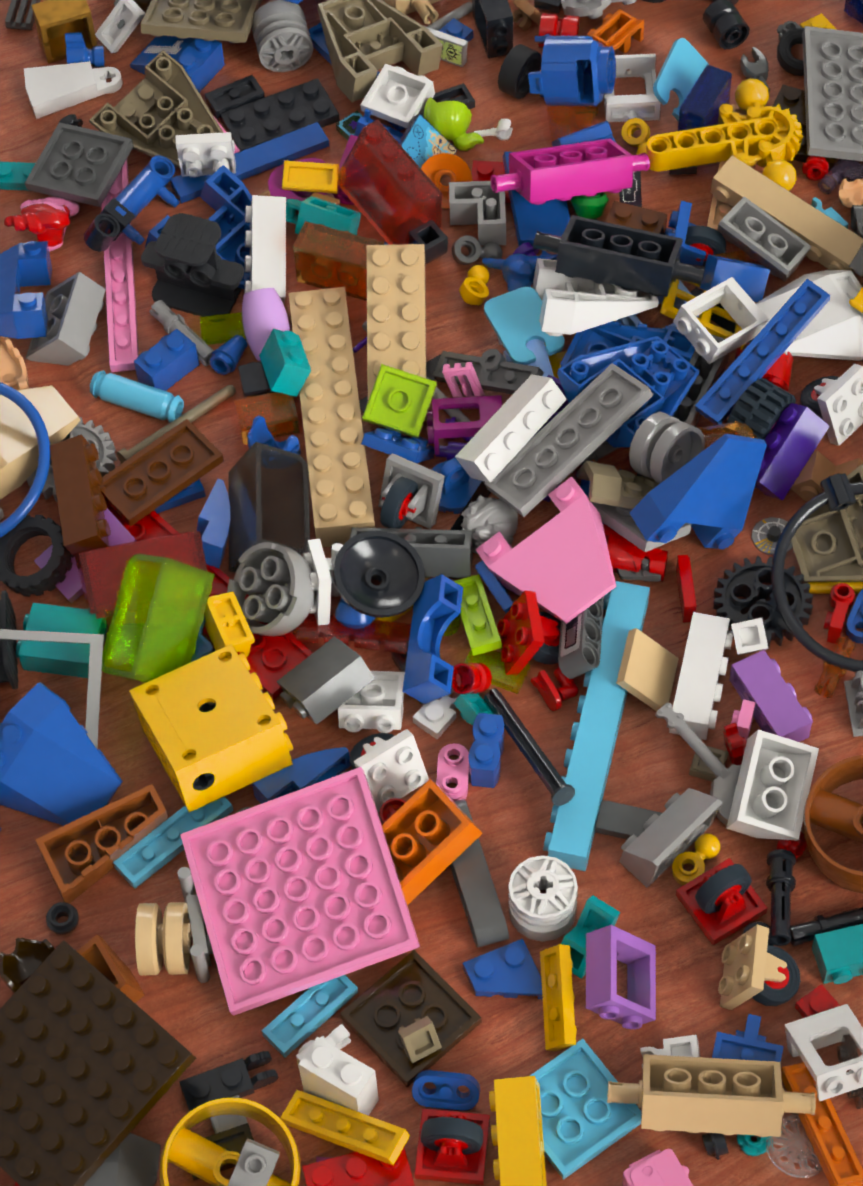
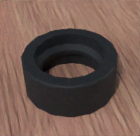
[498,44,542,99]

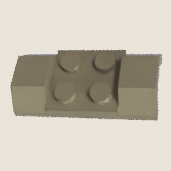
[576,461,659,509]

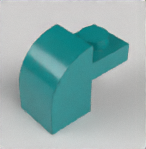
[561,895,621,979]

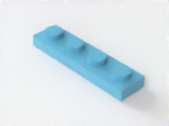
[113,797,233,889]

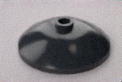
[333,531,425,618]

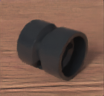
[703,0,750,49]

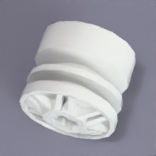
[508,855,578,942]

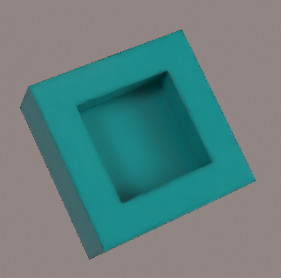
[453,693,494,725]

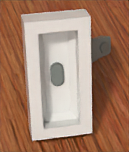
[95,0,145,53]

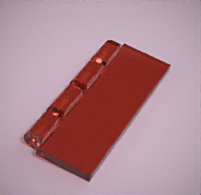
[293,613,411,654]

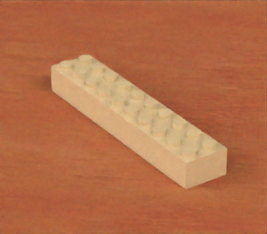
[288,287,375,547]

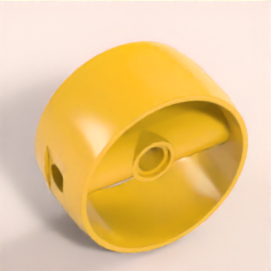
[160,1098,300,1186]

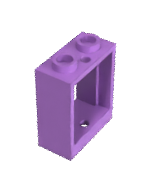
[586,925,656,1029]

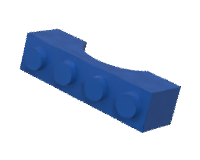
[402,574,463,704]

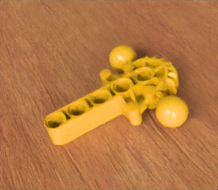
[646,78,803,191]

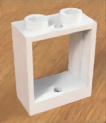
[673,277,769,364]

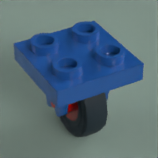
[664,201,726,267]

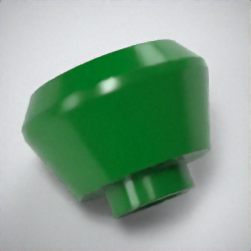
[571,192,609,220]

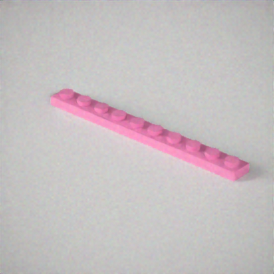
[102,159,139,372]

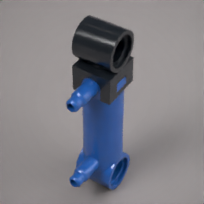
[84,155,180,252]

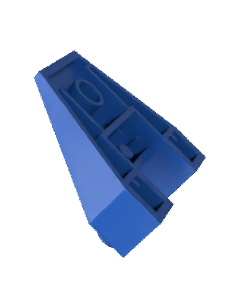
[145,165,287,289]
[0,241,52,339]
[630,434,767,550]

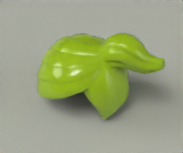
[423,97,484,151]

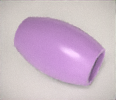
[242,288,290,362]

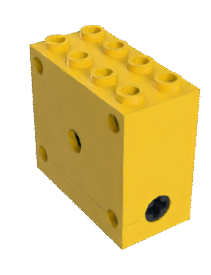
[129,644,293,813]

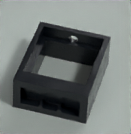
[472,0,513,59]

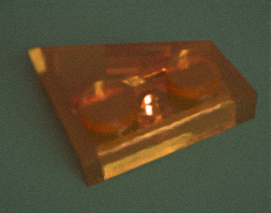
[547,104,599,147]

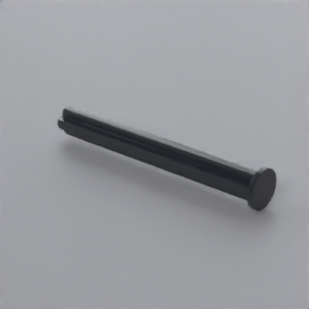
[484,688,575,806]

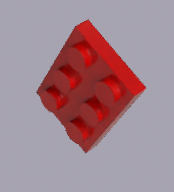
[302,1148,415,1186]

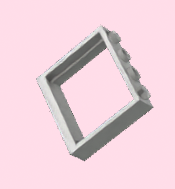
[0,629,104,749]

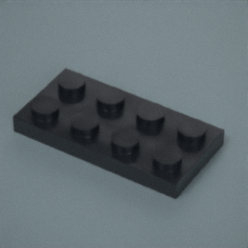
[220,78,340,152]

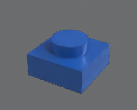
[439,18,474,42]

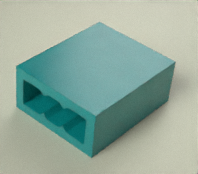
[16,603,108,678]

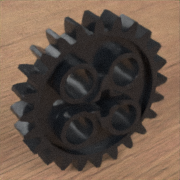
[713,556,813,648]

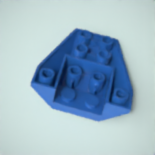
[557,336,700,448]

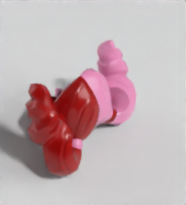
[4,197,80,252]

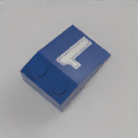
[130,35,225,93]

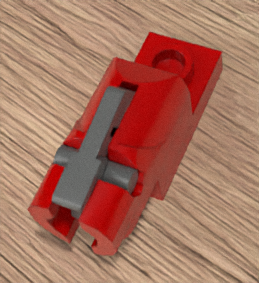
[603,524,668,582]

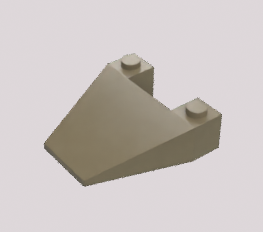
[318,0,443,102]
[785,464,863,582]

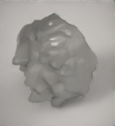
[461,495,518,554]

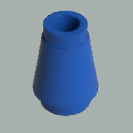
[210,335,248,375]

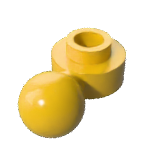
[621,118,650,155]
[459,265,490,305]
[672,833,721,885]

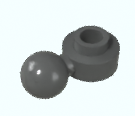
[452,235,503,265]

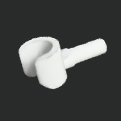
[474,119,513,141]

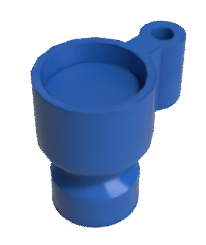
[65,32,105,67]

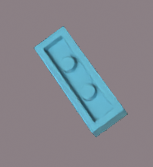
[262,975,358,1058]

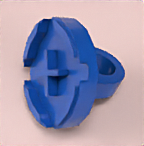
[431,458,482,514]

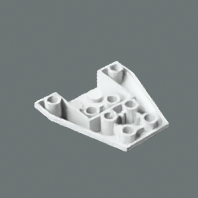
[755,270,863,361]

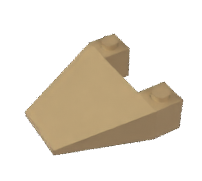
[0,385,81,499]

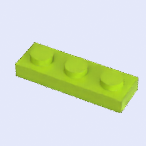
[454,574,502,656]

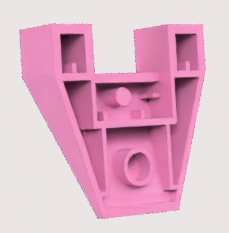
[475,477,616,624]

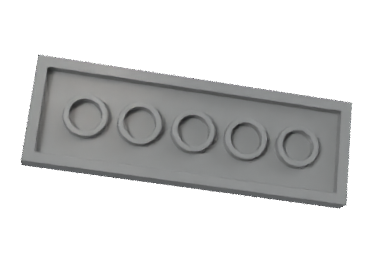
[484,363,653,517]

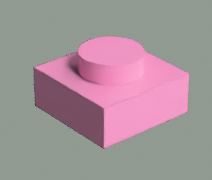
[731,699,756,741]

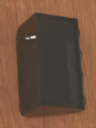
[228,442,310,573]

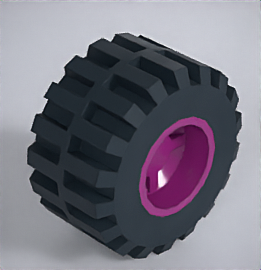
[724,378,796,440]

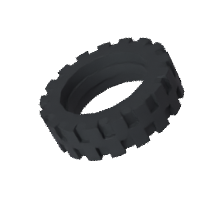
[0,515,74,597]

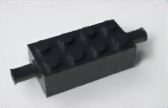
[533,215,705,297]

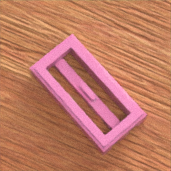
[442,362,485,410]

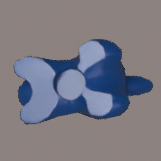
[482,250,558,292]

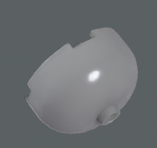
[227,542,315,636]

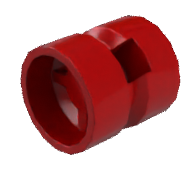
[538,13,579,48]

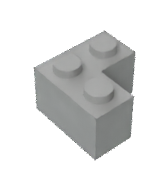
[449,181,506,246]

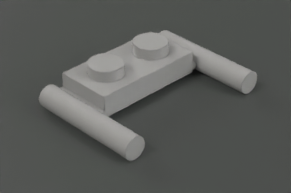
[177,867,213,983]

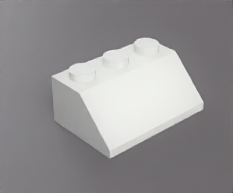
[726,729,819,841]

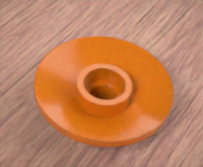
[418,153,473,209]

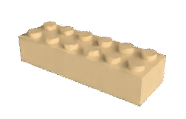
[367,244,427,421]

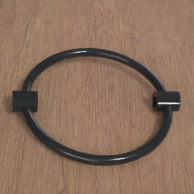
[771,473,863,672]

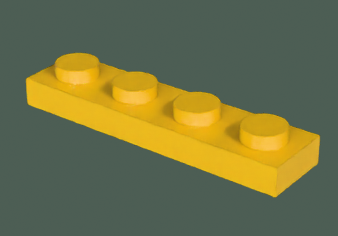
[280,1090,410,1165]

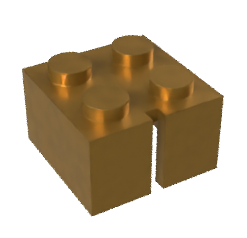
[31,0,98,64]

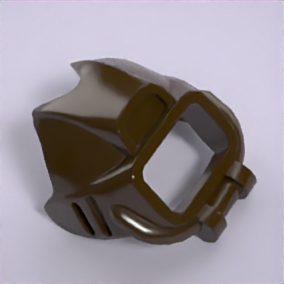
[0,938,55,993]

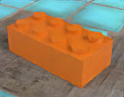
[382,779,483,906]

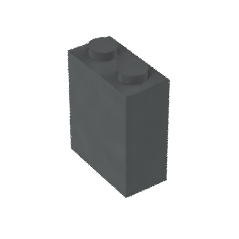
[277,636,375,725]

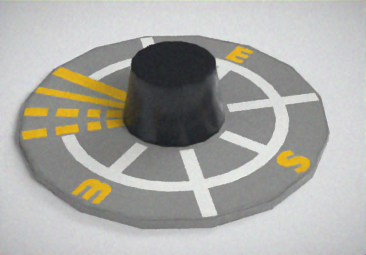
[752,517,793,555]

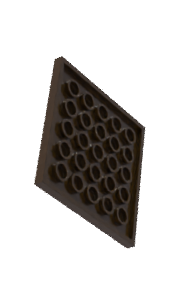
[0,940,196,1186]

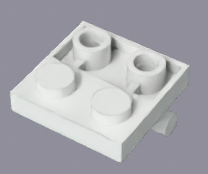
[176,132,236,177]
[303,539,343,626]

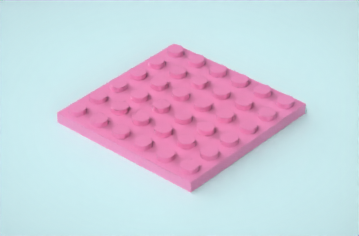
[180,767,420,1016]

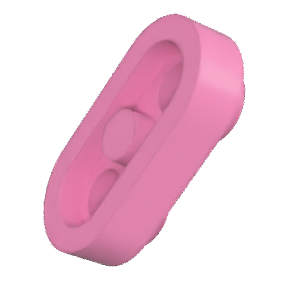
[436,743,469,801]

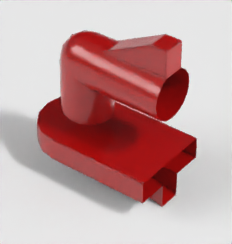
[530,667,579,711]

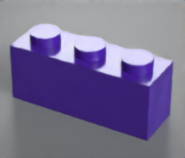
[755,403,830,501]

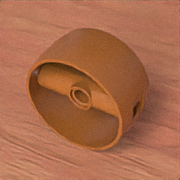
[803,755,863,894]

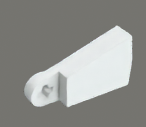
[24,61,123,119]

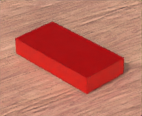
[676,555,697,623]

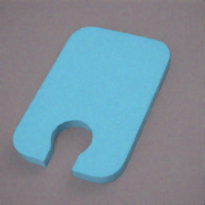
[653,38,712,123]
[484,287,565,365]

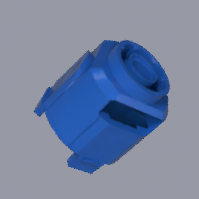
[528,34,616,106]

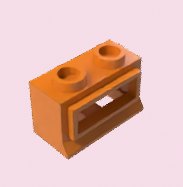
[587,9,644,53]

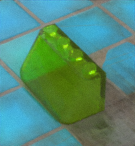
[102,554,215,684]

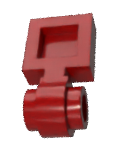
[823,583,855,645]

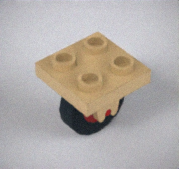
[718,924,801,1010]

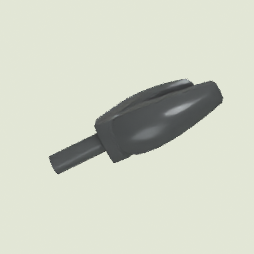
[740,47,770,92]

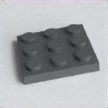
[25,122,134,207]

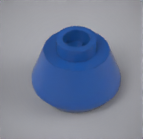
[335,597,376,629]

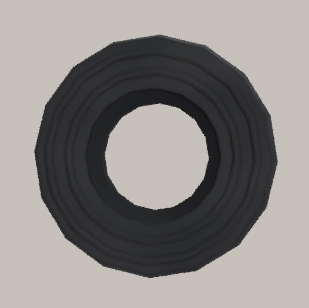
[777,28,804,76]

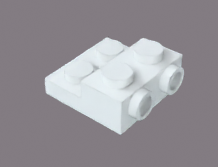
[360,64,435,129]
[338,671,405,733]

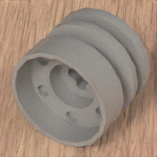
[251,0,313,72]

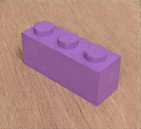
[729,650,813,742]

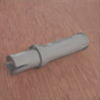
[149,300,214,366]

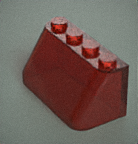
[338,120,442,245]
[74,531,211,619]

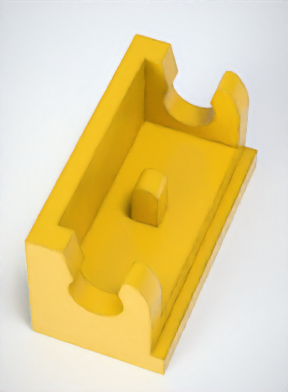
[202,591,255,657]

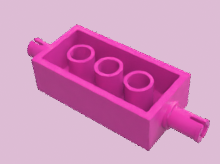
[490,138,650,205]

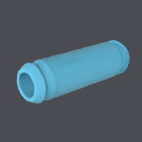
[90,370,184,423]

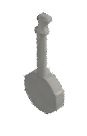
[655,703,741,827]

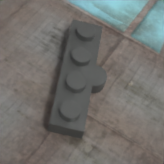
[433,349,544,395]

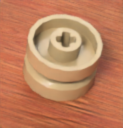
[135,902,191,976]

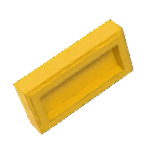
[282,161,340,194]

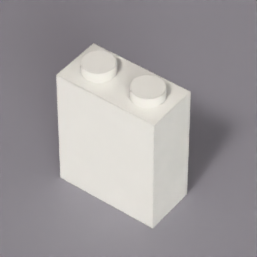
[298,1037,379,1116]

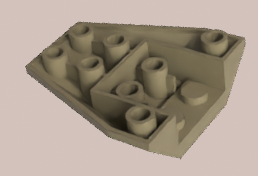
[89,50,224,168]

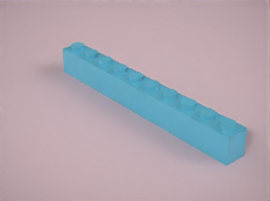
[543,581,650,871]

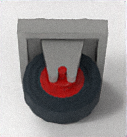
[378,453,445,529]

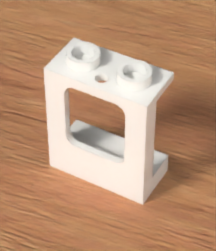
[604,54,661,122]
[785,1004,863,1101]

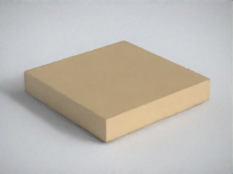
[616,628,679,711]

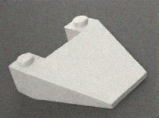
[532,258,659,337]

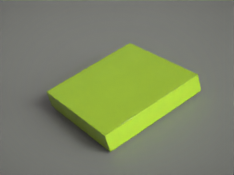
[362,364,437,438]

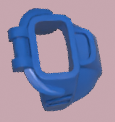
[247,415,301,467]

